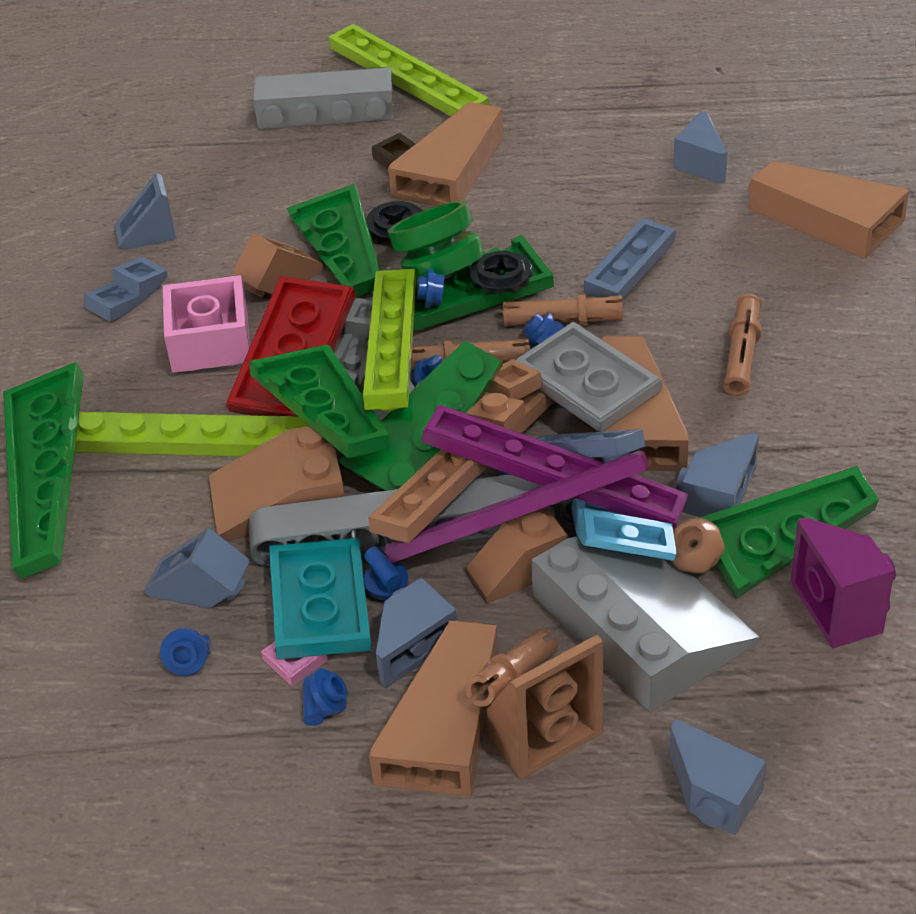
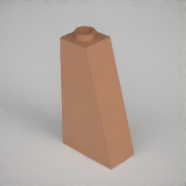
[388,102,504,206]
[748,161,909,259]
[601,336,689,471]
[369,621,499,796]

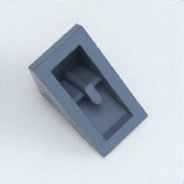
[674,112,727,183]
[114,173,176,249]

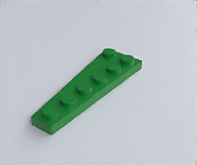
[3,362,84,579]

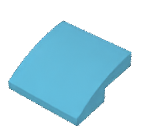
[571,498,677,561]

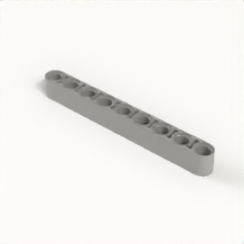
[248,462,603,566]

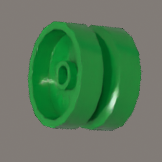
[387,200,485,283]

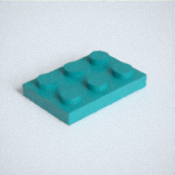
[269,538,371,659]

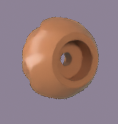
[671,518,724,573]

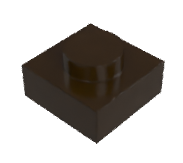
[371,132,415,169]

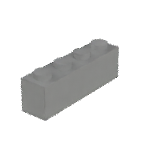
[253,67,394,129]

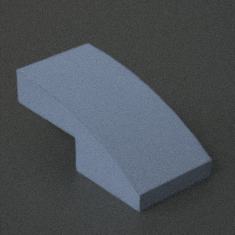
[84,257,167,322]

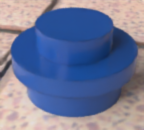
[416,269,444,309]

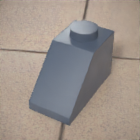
[676,433,759,517]
[143,528,250,609]
[376,578,457,689]
[669,718,766,835]

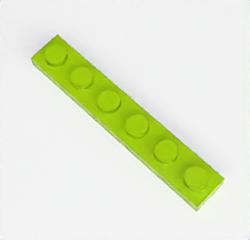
[328,24,489,116]
[363,269,416,411]
[75,412,309,456]

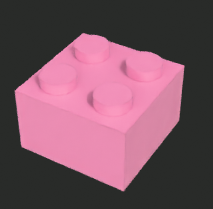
[162,275,250,373]

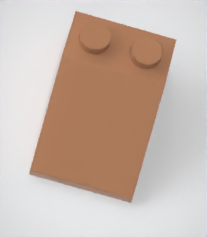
[208,426,344,541]
[487,635,603,779]

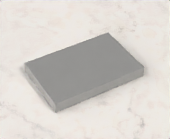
[516,321,662,432]

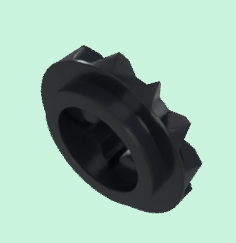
[366,201,422,245]
[470,251,533,296]

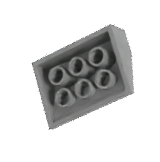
[531,537,760,713]

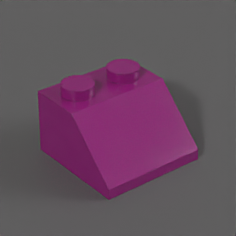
[790,517,896,649]

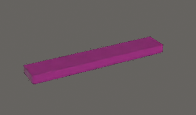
[421,404,688,530]
[385,450,649,563]

